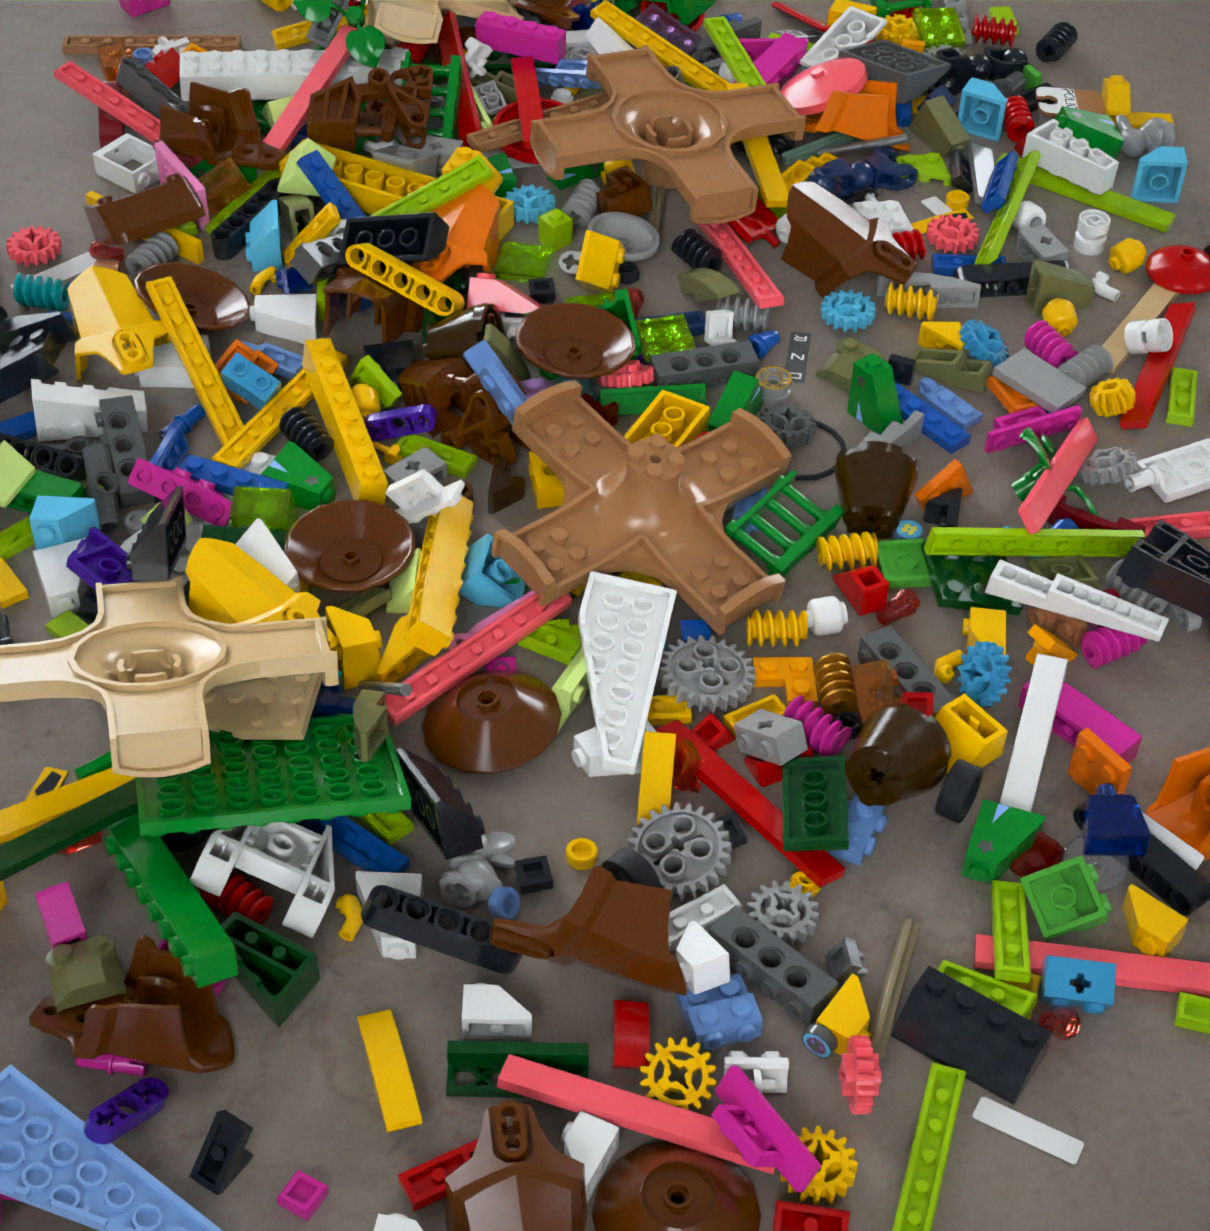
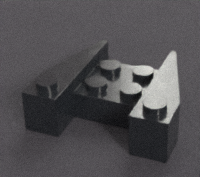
[0,312,79,403]
[1116,519,1210,621]

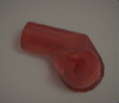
[88,241,124,261]

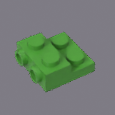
[1020,855,1112,942]

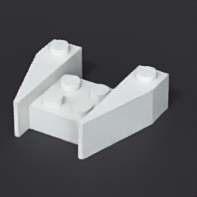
[190,822,335,938]

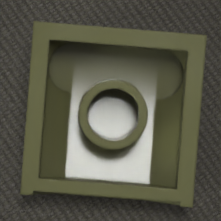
[815,338,886,392]
[1025,554,1099,590]
[46,935,127,1012]

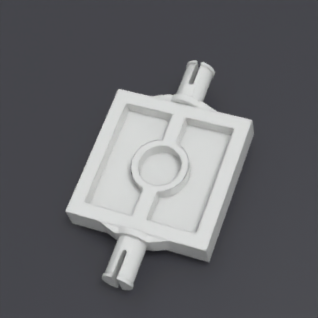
[852,193,913,234]

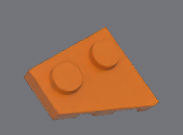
[914,459,974,512]

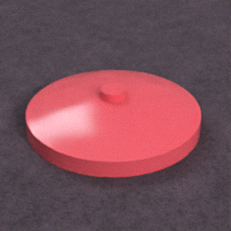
[780,58,868,115]

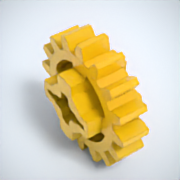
[876,14,921,45]
[640,1037,717,1111]
[779,1126,858,1205]

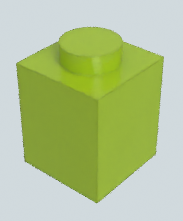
[538,208,573,252]

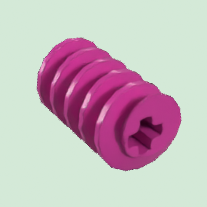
[1024,320,1078,369]
[1081,626,1148,669]
[783,695,852,757]

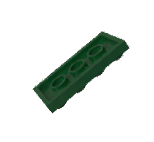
[782,756,849,851]

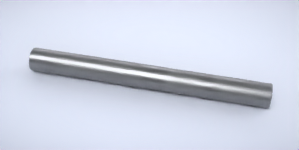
[817,133,910,158]
[358,680,412,696]

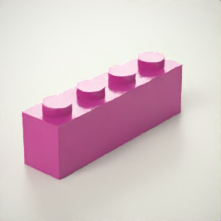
[475,11,566,65]
[733,32,807,88]
[1018,681,1142,763]

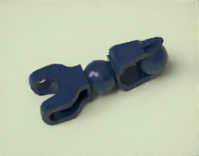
[806,146,919,200]

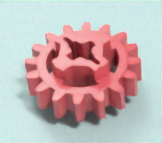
[926,214,980,254]
[6,225,62,267]
[598,360,654,389]
[839,1035,882,1114]

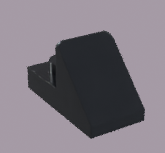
[923,488,963,527]
[189,1110,253,1195]

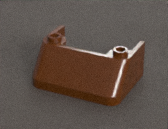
[84,173,206,245]

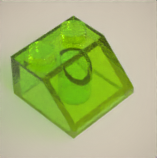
[230,486,298,530]

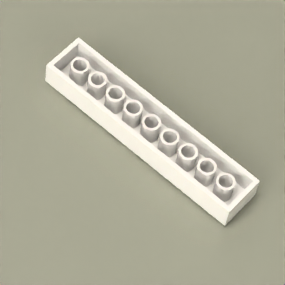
[180,47,412,101]

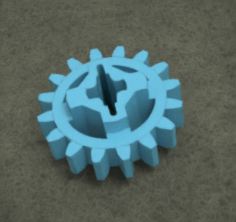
[504,184,555,224]
[820,289,876,332]

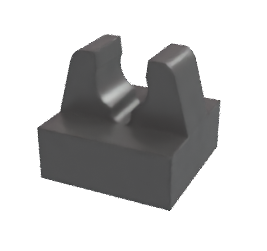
[825,937,868,986]

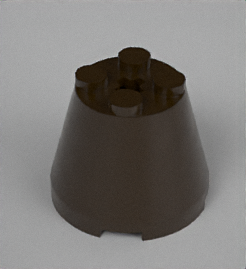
[422,303,505,373]
[835,441,919,539]
[845,703,951,806]

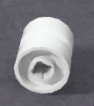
[1073,209,1111,256]
[1124,318,1173,355]

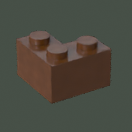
[596,165,653,217]

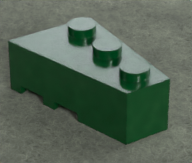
[221,911,320,1027]

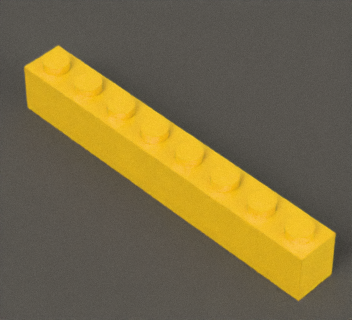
[302,338,388,505]
[404,486,474,657]

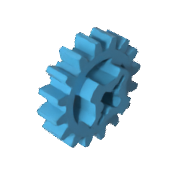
[959,319,1010,368]
[957,641,1012,707]

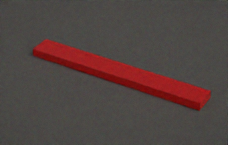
[438,10,482,150]
[511,56,544,149]
[1119,302,1196,429]
[655,720,846,888]

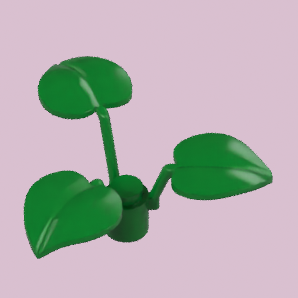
[292,0,385,68]
[1011,427,1099,517]

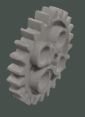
[658,635,756,713]
[627,802,732,902]

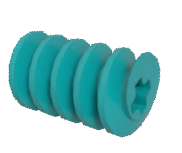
[13,273,70,312]

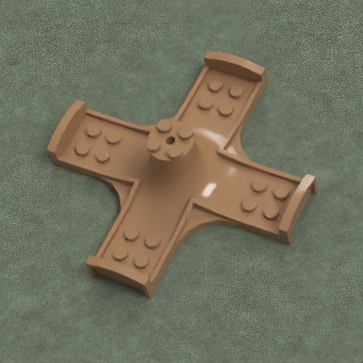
[530,45,806,225]
[491,380,792,636]

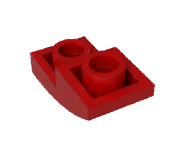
[611,1000,650,1070]

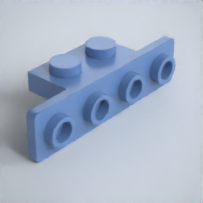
[535,59,601,90]
[463,340,528,426]

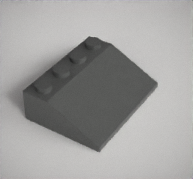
[838,39,951,104]

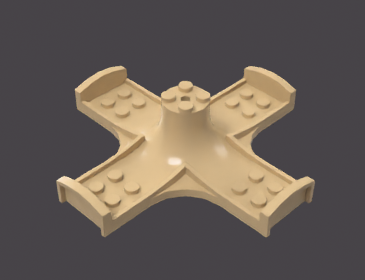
[364,0,524,48]
[0,576,339,777]

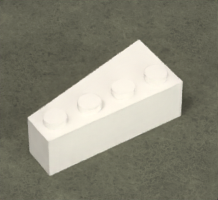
[1022,118,1119,195]

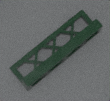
[446,1040,589,1098]

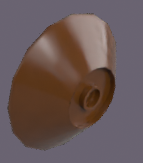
[134,262,250,333]
[515,303,636,379]
[284,500,415,592]
[422,669,562,774]
[592,1141,761,1231]

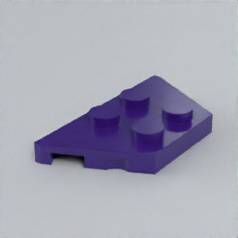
[66,526,143,591]

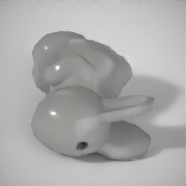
[1116,114,1175,158]
[439,831,516,908]

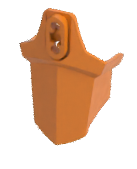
[804,80,910,152]
[412,184,500,283]
[1145,747,1210,861]

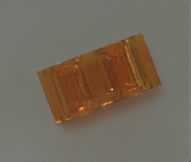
[197,156,252,215]

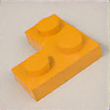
[752,657,818,709]

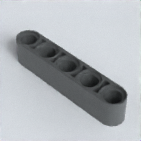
[116,57,189,120]

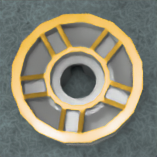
[755,366,792,406]

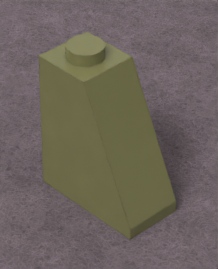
[909,95,970,159]
[278,194,315,242]
[1025,260,1095,316]

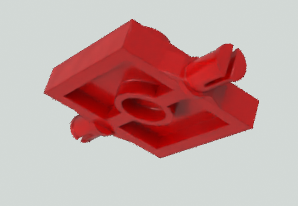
[727,197,781,249]

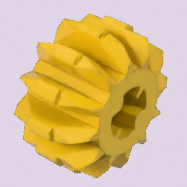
[1089,377,1136,418]

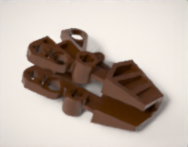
[307,64,433,153]
[398,357,531,468]

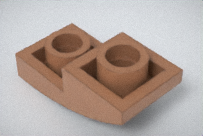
[1026,605,1088,648]

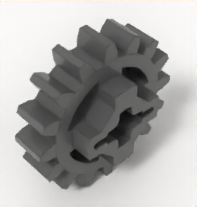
[759,404,816,448]

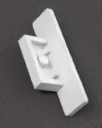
[385,469,465,524]

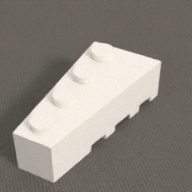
[31,379,148,442]

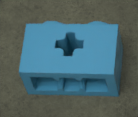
[221,352,281,410]
[1039,955,1116,1014]

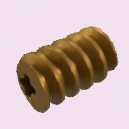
[813,653,859,720]

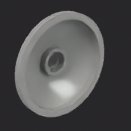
[587,212,660,262]

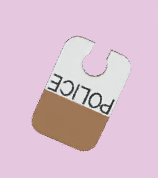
[1035,87,1106,117]

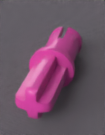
[76,1053,149,1078]

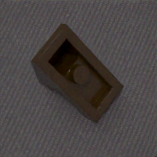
[488,456,525,514]

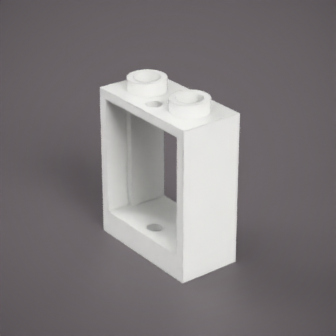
[93,133,159,193]

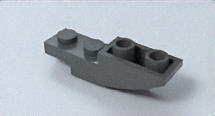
[696,17,762,64]

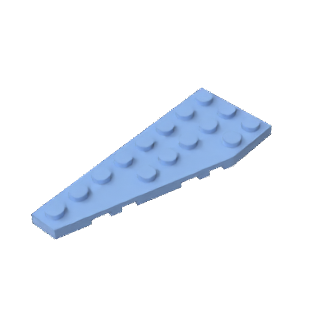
[0,1064,223,1231]

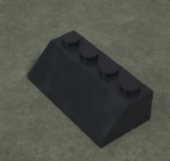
[338,212,449,266]
[126,486,187,581]
[396,748,485,860]
[891,966,1052,1105]

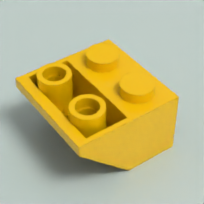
[934,693,1008,774]

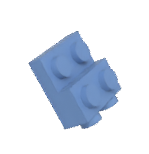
[825,794,888,866]
[675,973,763,1050]

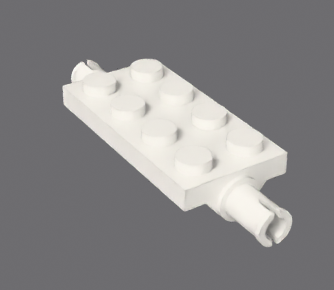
[1124,438,1210,503]

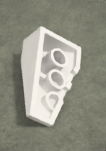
[800,6,887,68]

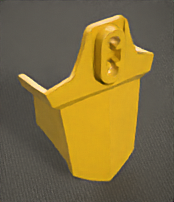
[67,266,172,381]
[185,538,339,651]

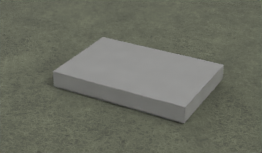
[992,348,1087,413]

